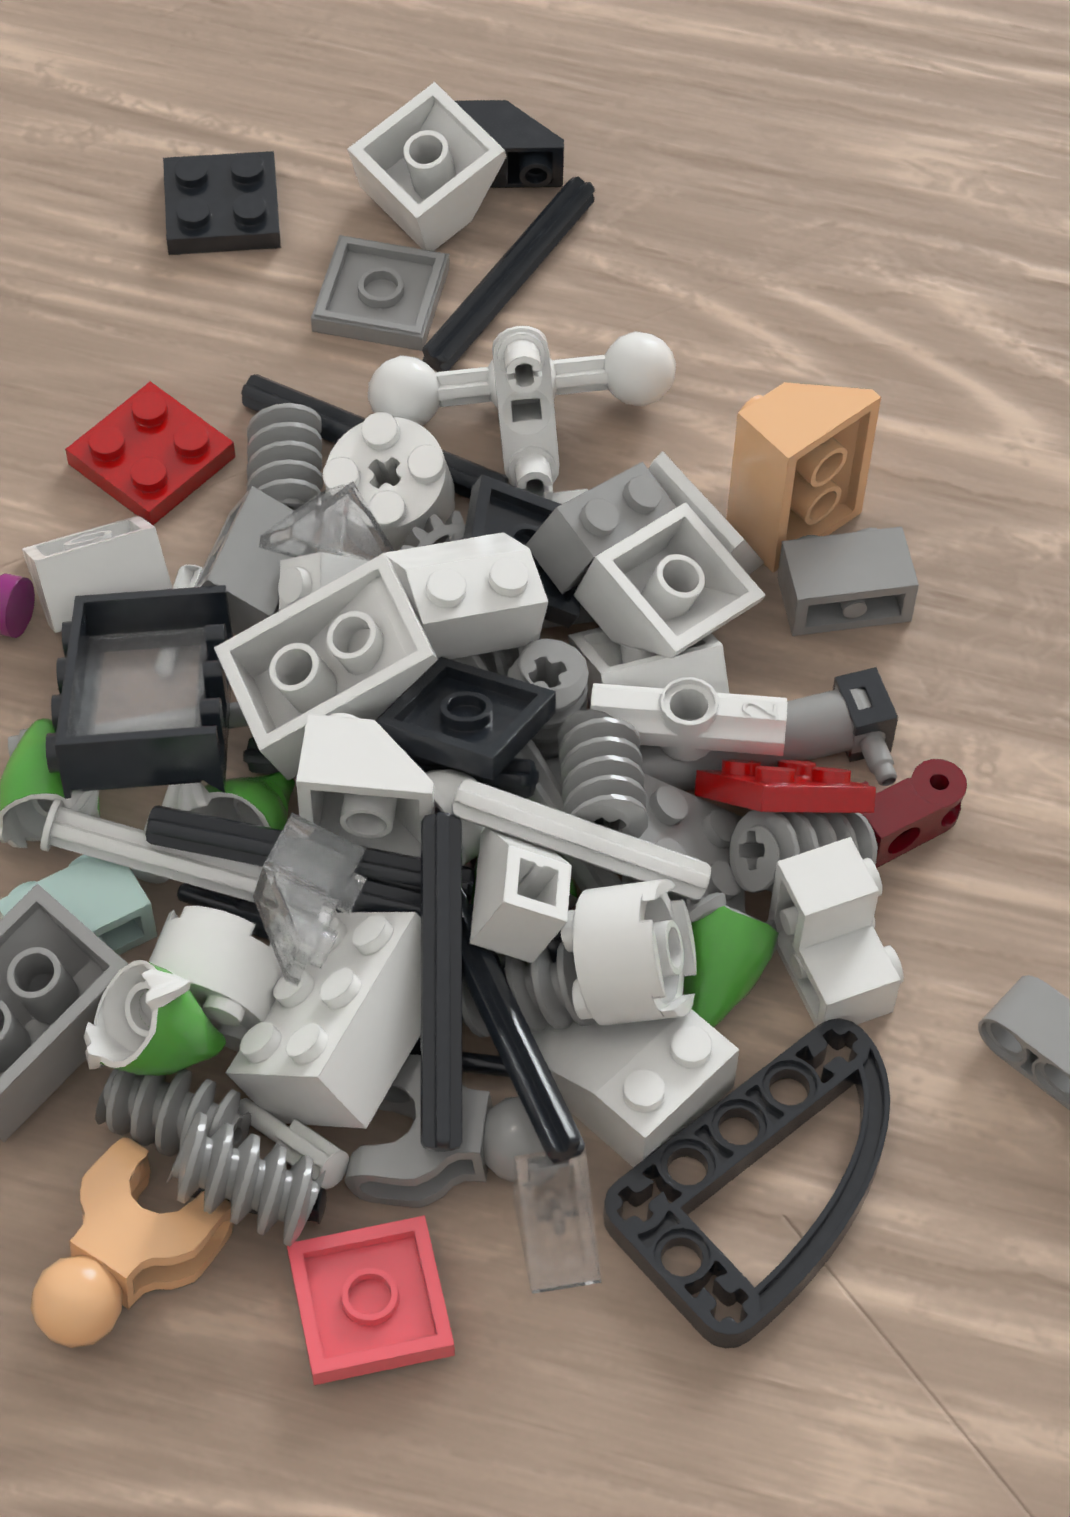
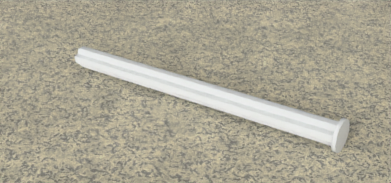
[40,799,531,968]

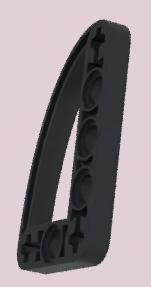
[603,1019,890,1349]

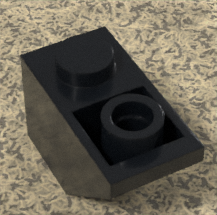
[455,100,564,188]

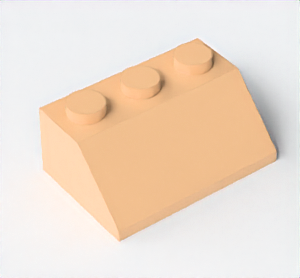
[726,382,881,573]

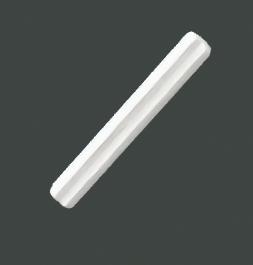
[452,779,711,901]

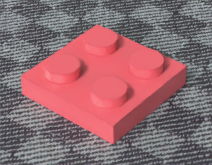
[287,1215,455,1385]

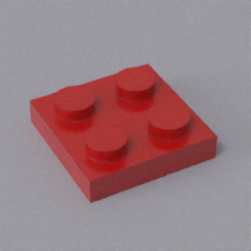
[65,381,236,525]
[695,759,876,813]

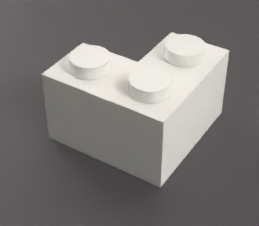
[768,837,904,1027]

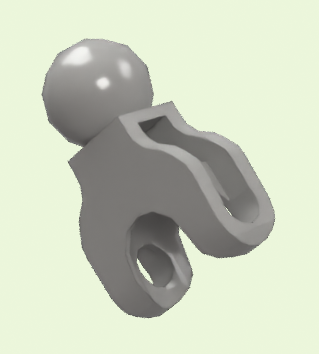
[345,1054,557,1208]

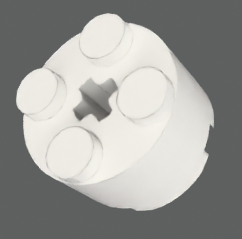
[322,412,455,556]
[560,879,697,1026]
[149,906,295,1052]

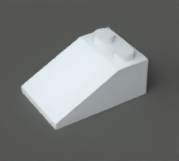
[214,553,438,780]
[532,1009,739,1168]

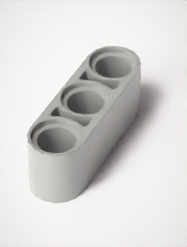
[978,975,1070,1110]

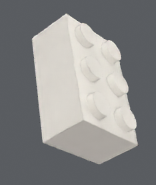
[226,912,421,1129]

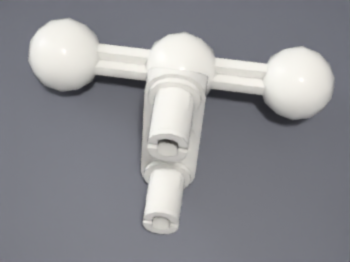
[368,326,676,500]

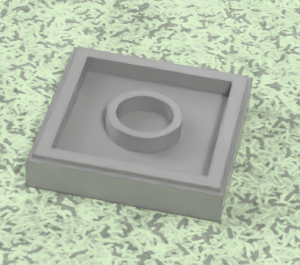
[311,235,450,351]

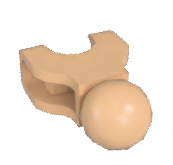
[31,1138,234,1348]

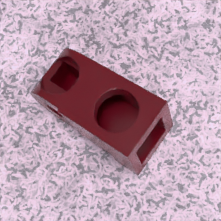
[861,759,967,868]

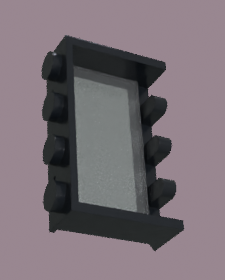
[46,585,233,799]

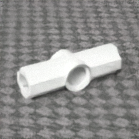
[590,677,788,762]

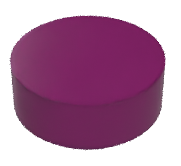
[0,573,35,638]

